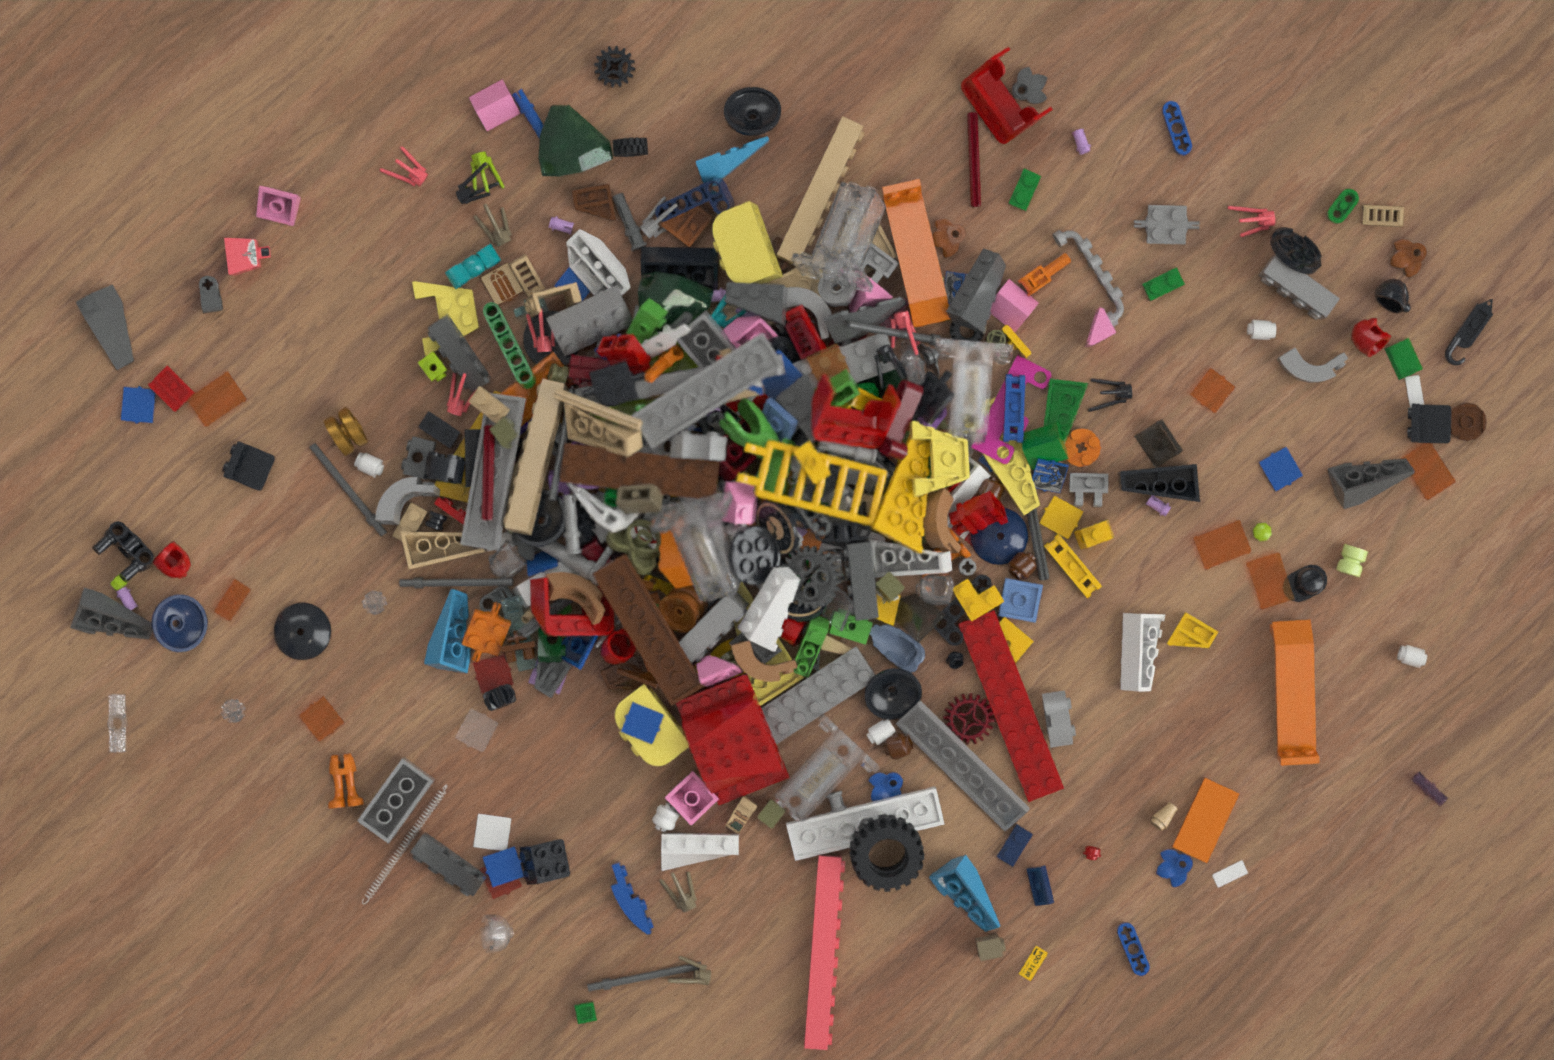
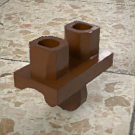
[500,630,537,663]

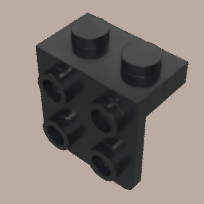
[1407,403,1451,444]
[222,441,275,491]
[520,839,570,885]

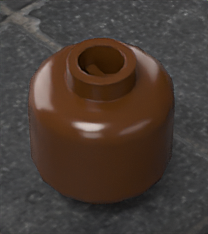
[976,477,1004,501]
[1008,552,1037,580]
[883,732,913,760]

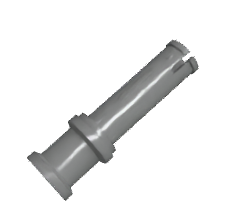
[817,440,877,465]
[563,494,582,554]

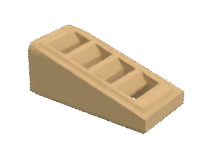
[1362,205,1404,227]
[509,254,545,297]
[821,635,852,654]

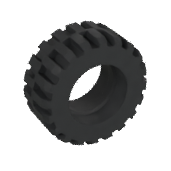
[849,814,925,892]

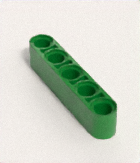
[483,302,536,389]

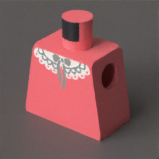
[224,238,271,276]

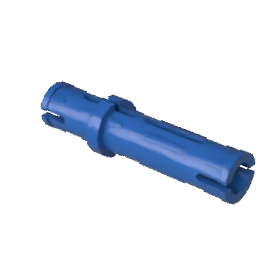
[512,89,552,145]

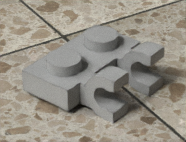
[853,241,899,283]
[1069,473,1108,507]

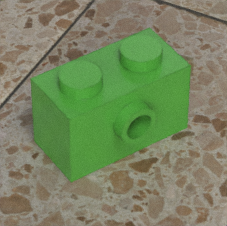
[626,298,668,344]
[814,369,860,407]
[828,608,873,645]

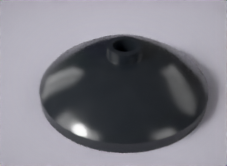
[724,87,781,136]
[514,489,566,547]
[274,603,332,660]
[864,668,922,720]

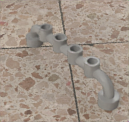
[1052,230,1124,327]

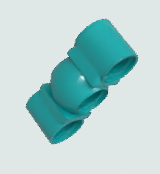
[445,244,501,289]

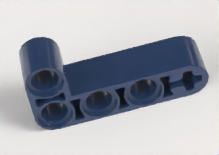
[655,177,735,221]

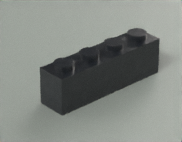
[641,247,718,290]
[1118,464,1200,502]

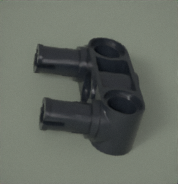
[815,502,871,542]
[92,521,154,583]

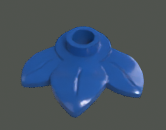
[869,772,903,801]
[1156,849,1193,887]

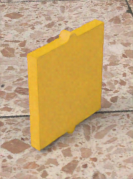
[1039,495,1083,539]

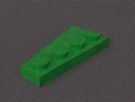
[1043,379,1089,443]

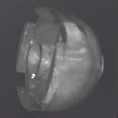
[481,914,513,953]

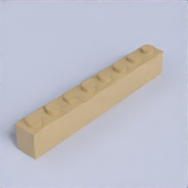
[776,116,865,266]
[504,379,568,536]

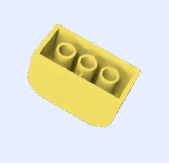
[712,201,783,284]
[615,684,689,766]

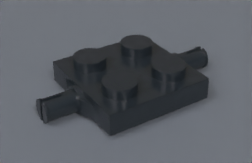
[581,360,645,407]
[911,370,955,425]

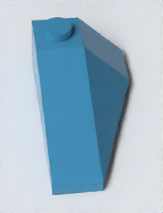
[695,136,769,187]
[424,589,471,673]
[929,855,1000,932]

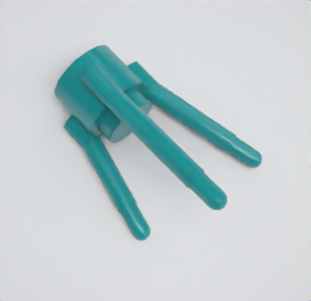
[711,294,746,328]

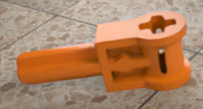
[1018,253,1071,297]
[644,344,684,383]

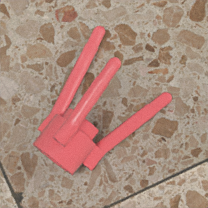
[380,146,428,187]
[1228,206,1275,237]
[526,309,555,352]
[890,310,920,355]
[447,373,477,416]

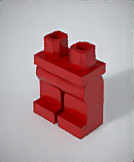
[597,334,651,375]
[948,491,1008,534]

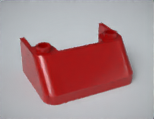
[961,47,1053,144]
[811,374,901,449]
[530,577,614,636]

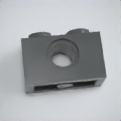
[401,437,437,480]

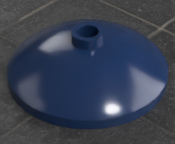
[971,508,1028,565]
[151,594,208,652]

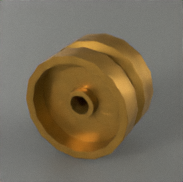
[323,407,369,456]

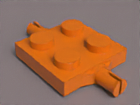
[461,602,511,662]

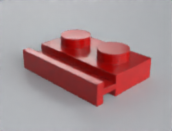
[148,365,195,412]

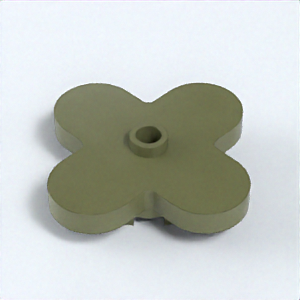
[606,518,661,575]

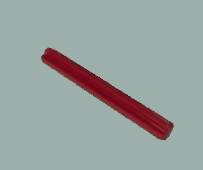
[967,112,981,208]
[481,425,495,521]

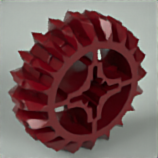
[943,693,995,745]

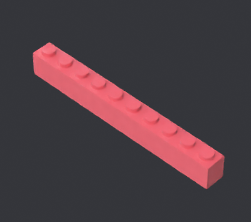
[804,855,845,1050]

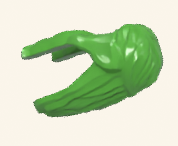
[719,398,780,459]

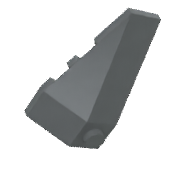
[76,285,134,370]
[824,297,906,347]
[70,588,152,639]

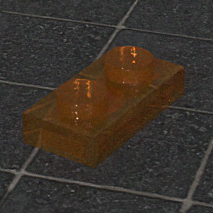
[214,579,252,621]

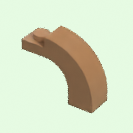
[923,487,961,553]
[545,572,605,624]
[731,640,797,682]

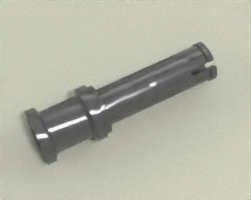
[612,193,647,252]

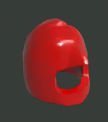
[1351,318,1392,357]
[152,541,191,579]
[779,618,807,647]
[600,629,636,665]

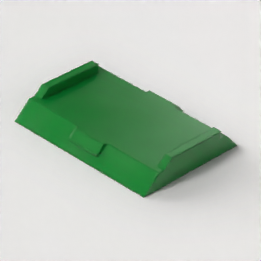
[1385,338,1423,380]

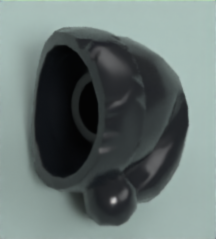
[1374,278,1411,313]

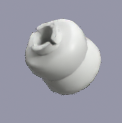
[652,803,680,832]

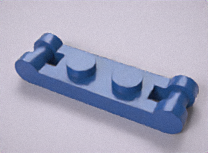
[1003,374,1025,443]

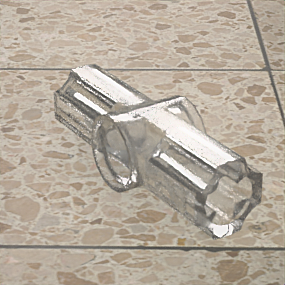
[900,339,925,385]
[107,694,128,753]

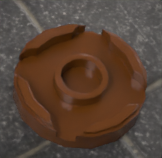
[1451,403,1487,441]

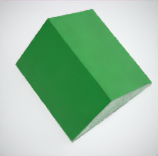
[1022,422,1069,470]

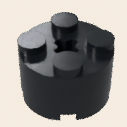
[423,451,465,484]

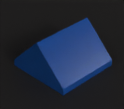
[562,636,599,669]

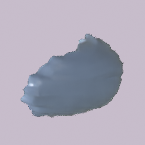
[869,624,925,672]

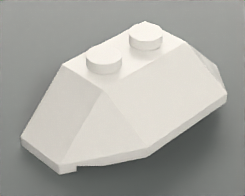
[566,229,631,296]

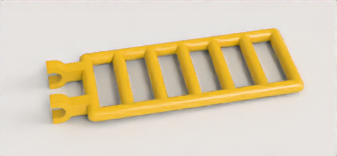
[736,440,887,526]

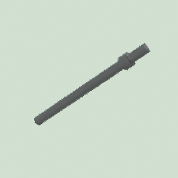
[847,321,953,347]
[548,389,575,502]
[309,443,387,537]
[399,577,514,589]
[587,962,701,992]

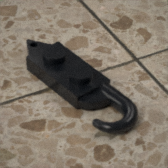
[1445,299,1493,366]

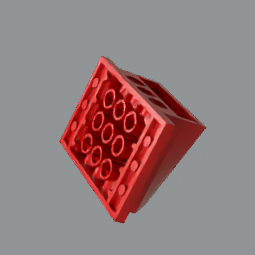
[676,673,790,806]

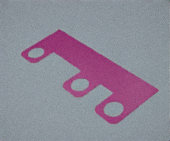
[971,355,1052,464]

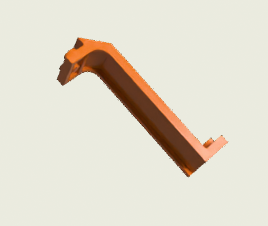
[882,179,950,328]
[1269,620,1320,766]

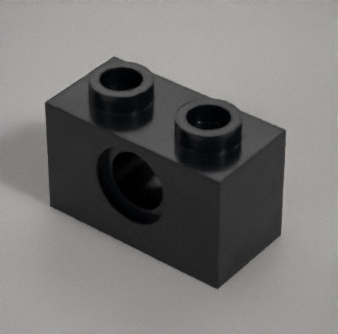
[418,411,462,449]

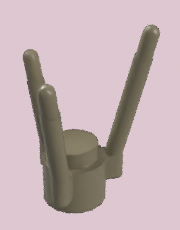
[474,204,512,247]
[659,872,697,913]
[668,956,711,985]

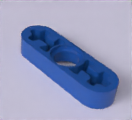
[1162,101,1192,156]
[1117,922,1150,976]

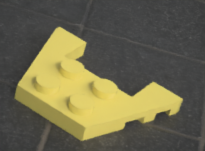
[412,281,479,356]
[910,421,970,497]

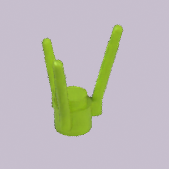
[470,152,505,193]

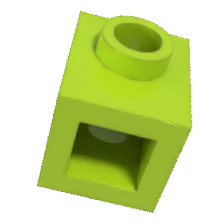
[418,351,448,382]

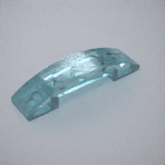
[500,595,537,672]

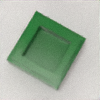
[574,1001,597,1024]

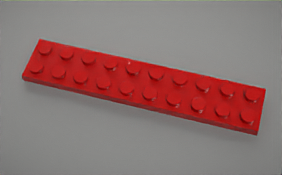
[958,610,1064,802]

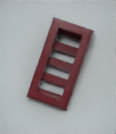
[785,316,821,360]

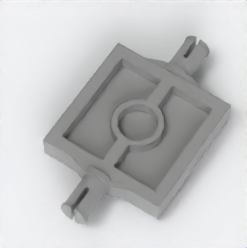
[1134,205,1200,244]

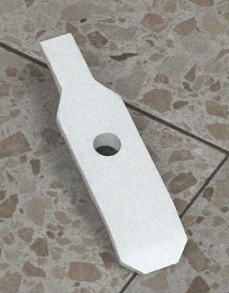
[641,324,691,359]

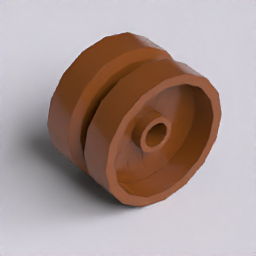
[658,585,708,632]

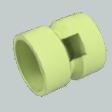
[1336,544,1368,577]

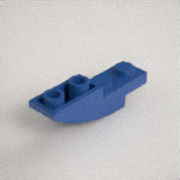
[611,862,654,935]

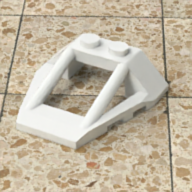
[566,483,639,533]

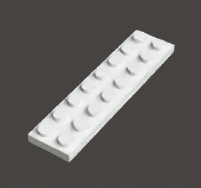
[786,786,944,861]

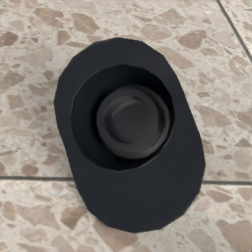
[1283,564,1327,602]

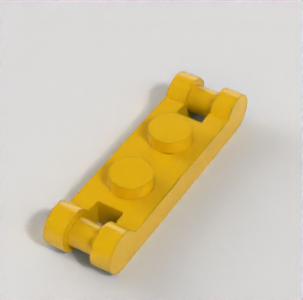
[1044,534,1102,599]

